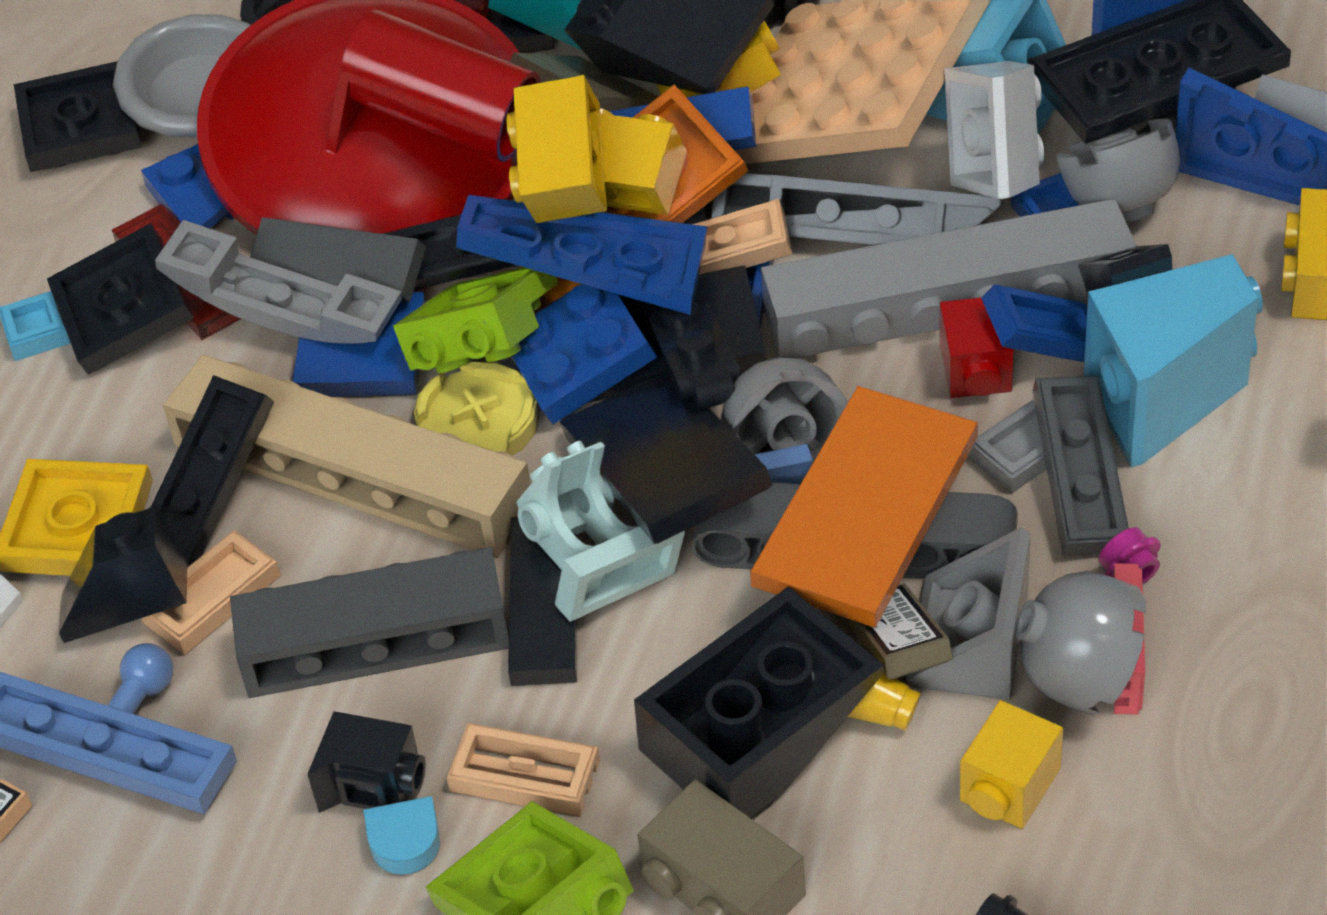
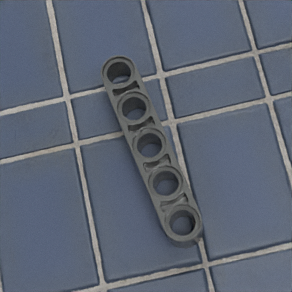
[692,483,1018,579]

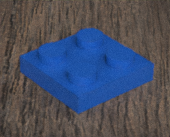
[512,284,657,425]

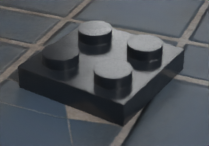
[13,61,141,172]
[47,223,194,374]

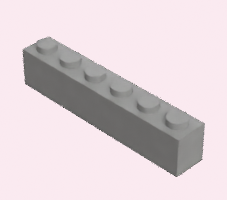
[761,199,1137,358]

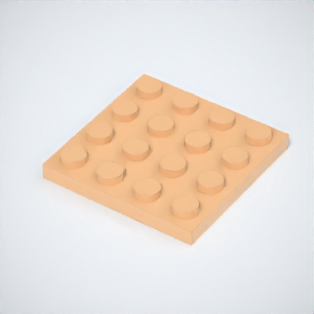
[735,0,991,164]

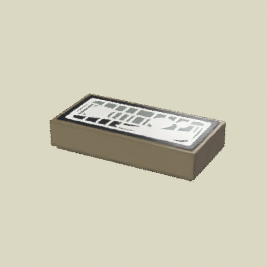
[845,583,953,679]

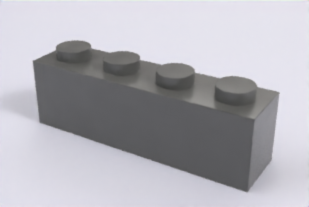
[230,547,509,698]

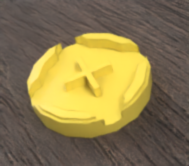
[414,362,539,455]

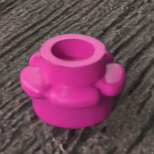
[1098,527,1161,585]

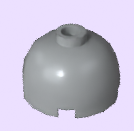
[1056,119,1180,223]
[720,357,848,462]
[1015,571,1146,715]

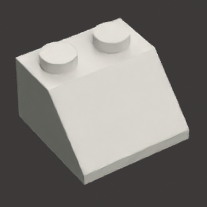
[944,61,1044,199]

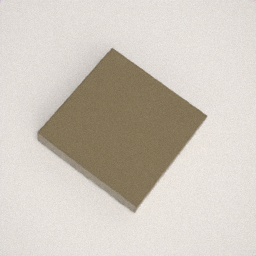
[510,52,658,111]

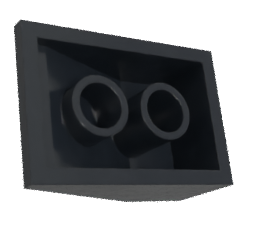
[564,0,775,94]
[634,587,884,818]

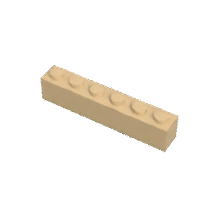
[163,354,531,558]

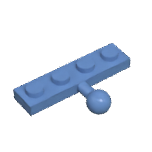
[0,643,237,815]

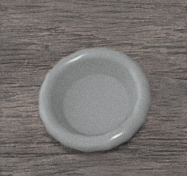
[113,14,251,137]

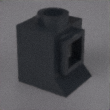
[307,711,426,813]

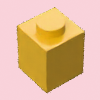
[960,700,1063,829]

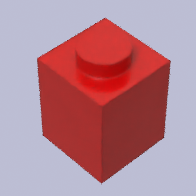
[939,297,1013,399]

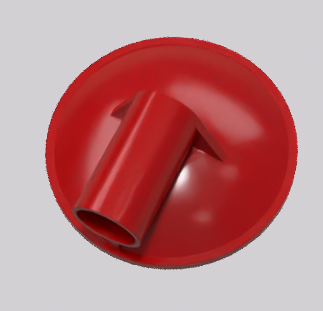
[197,0,540,235]

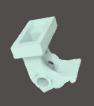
[516,441,685,622]

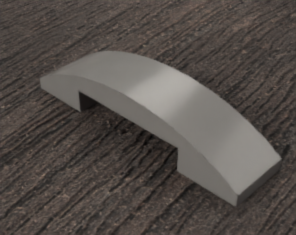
[155,220,402,344]

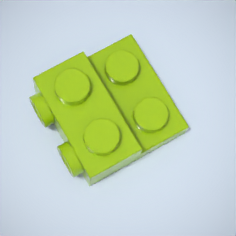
[393,267,559,373]
[425,801,634,915]

